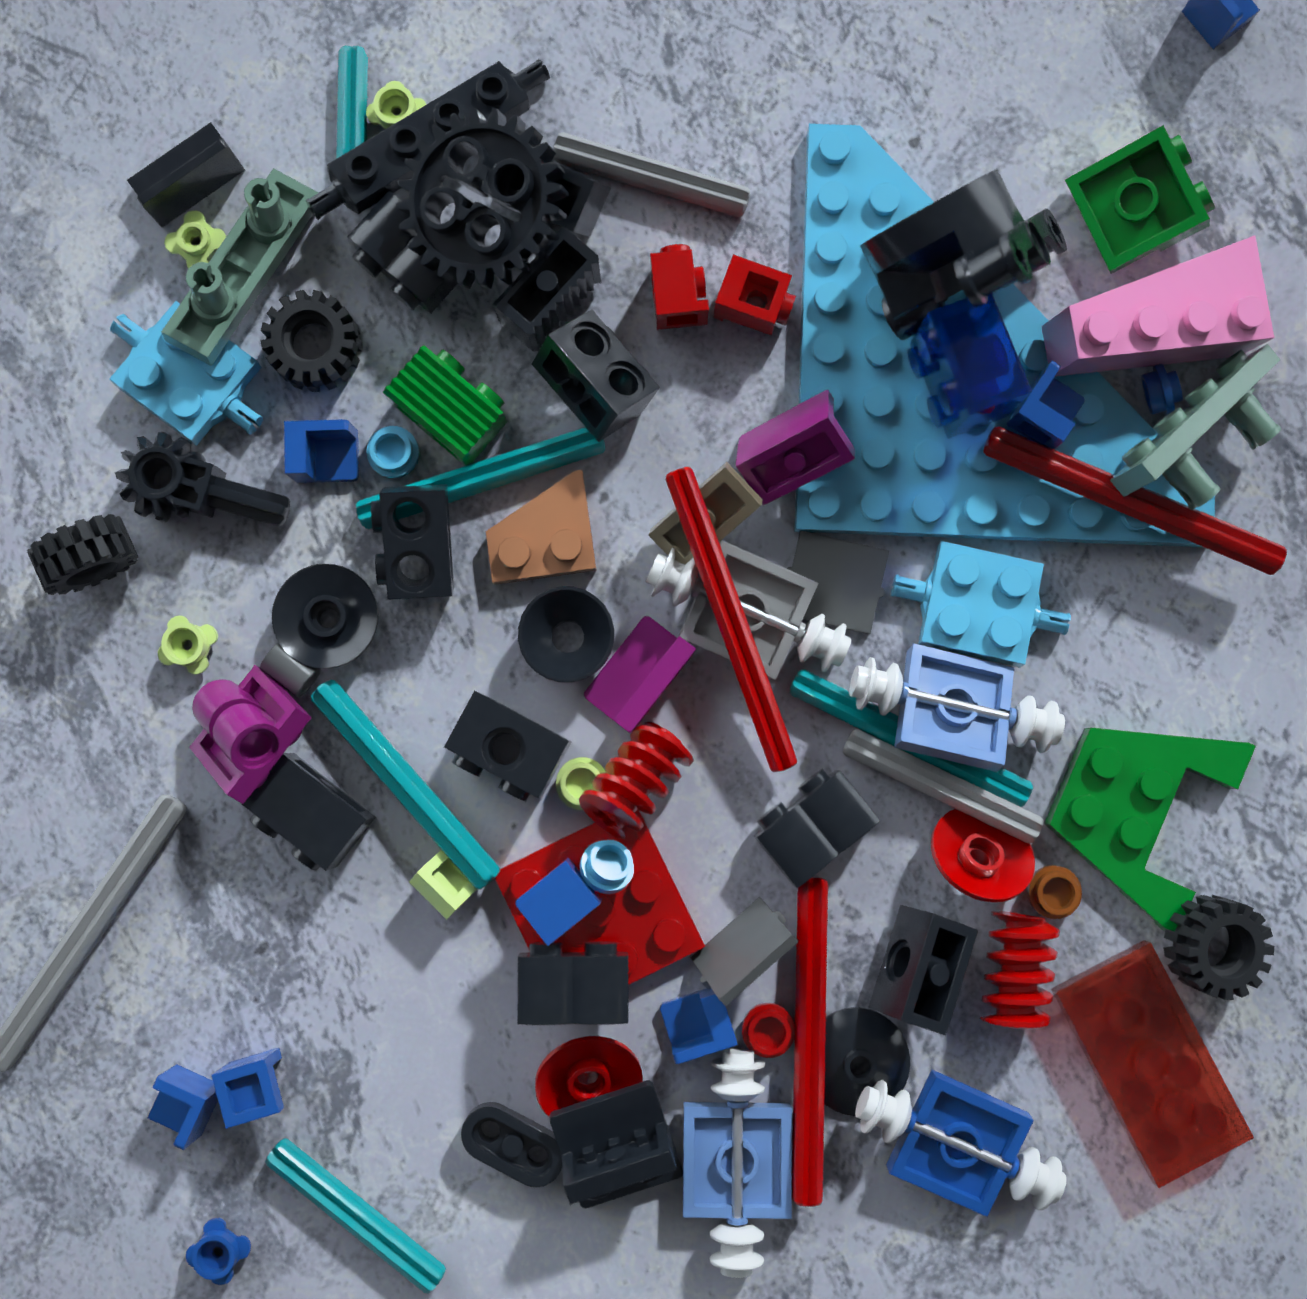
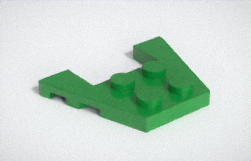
[1044,728,1256,932]

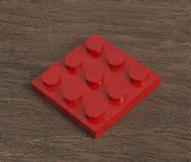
[495,809,705,985]

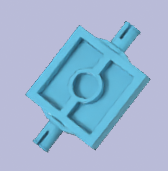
[109,301,263,446]
[891,541,1071,668]

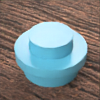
[366,426,419,478]
[580,840,634,894]

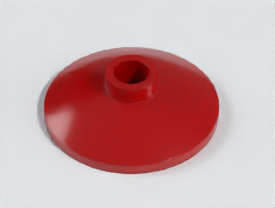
[931,809,1035,903]
[535,1036,643,1117]

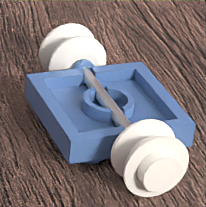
[849,643,1065,772]
[683,1048,792,1278]

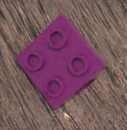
[189,665,312,804]

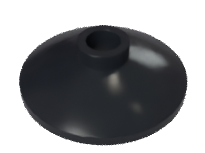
[272,564,378,669]
[824,1007,910,1116]

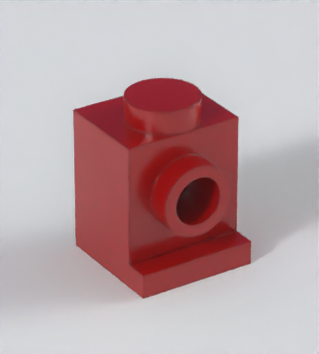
[650,244,709,330]
[713,254,796,336]

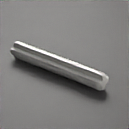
[553,132,750,217]
[843,730,1044,843]

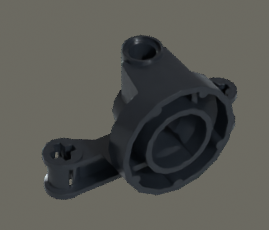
[860,169,1067,340]

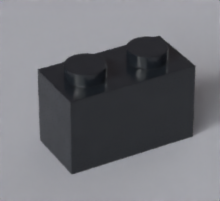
[241,753,376,871]

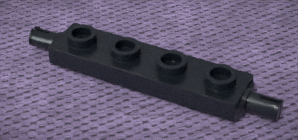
[306,59,550,220]

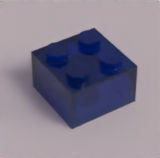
[907,293,1032,439]

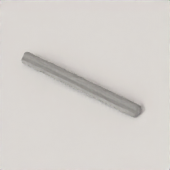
[0,794,187,1072]

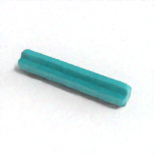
[336,45,368,159]

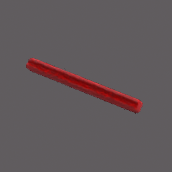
[983,426,1287,575]
[665,467,797,772]
[792,877,828,1207]

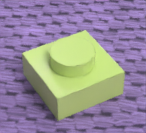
[409,850,478,919]

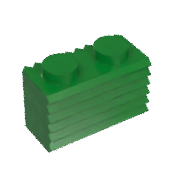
[383,345,508,466]

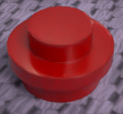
[742,1003,795,1058]

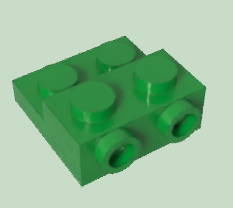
[1065,125,1215,274]

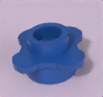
[186,1218,251,1285]

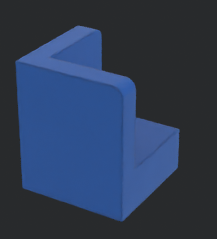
[1181,0,1260,50]
[1006,360,1085,449]
[284,419,359,483]
[516,858,602,946]
[660,988,738,1064]
[211,1047,284,1129]
[147,1064,218,1150]

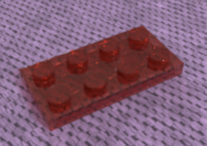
[1051,940,1254,1188]

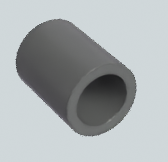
[260,643,321,698]

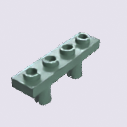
[161,168,319,366]
[1110,344,1281,510]

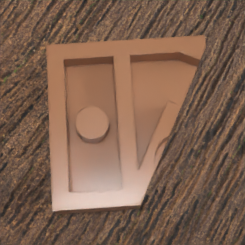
[486,470,597,585]

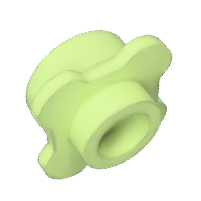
[366,81,426,129]
[165,210,227,268]
[158,616,218,674]

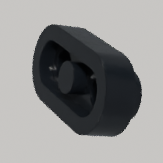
[461,1102,562,1187]

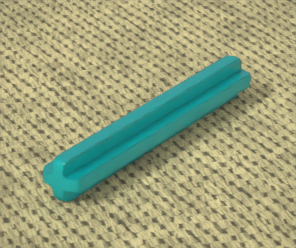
[265,1138,446,1294]

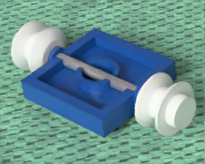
[855,1069,1066,1217]

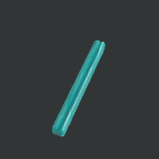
[356,427,606,529]
[789,669,1033,807]
[311,679,501,890]

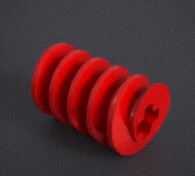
[579,722,694,839]
[980,910,1060,1029]

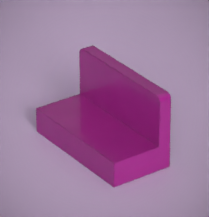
[736,390,855,506]
[584,616,696,734]

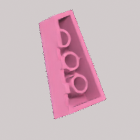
[1041,235,1274,377]

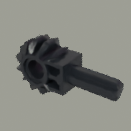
[115,432,290,526]

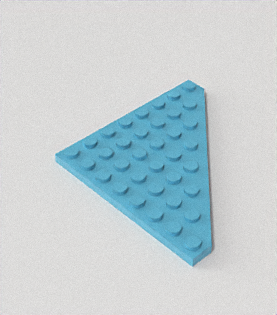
[794,124,1215,547]

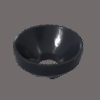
[518,586,614,683]

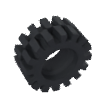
[260,290,362,392]
[27,514,139,595]
[1163,895,1274,1000]

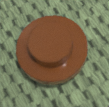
[1027,865,1082,919]

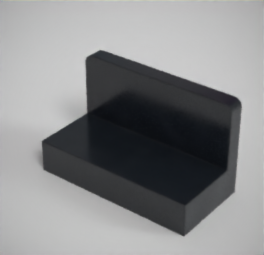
[127,122,245,228]

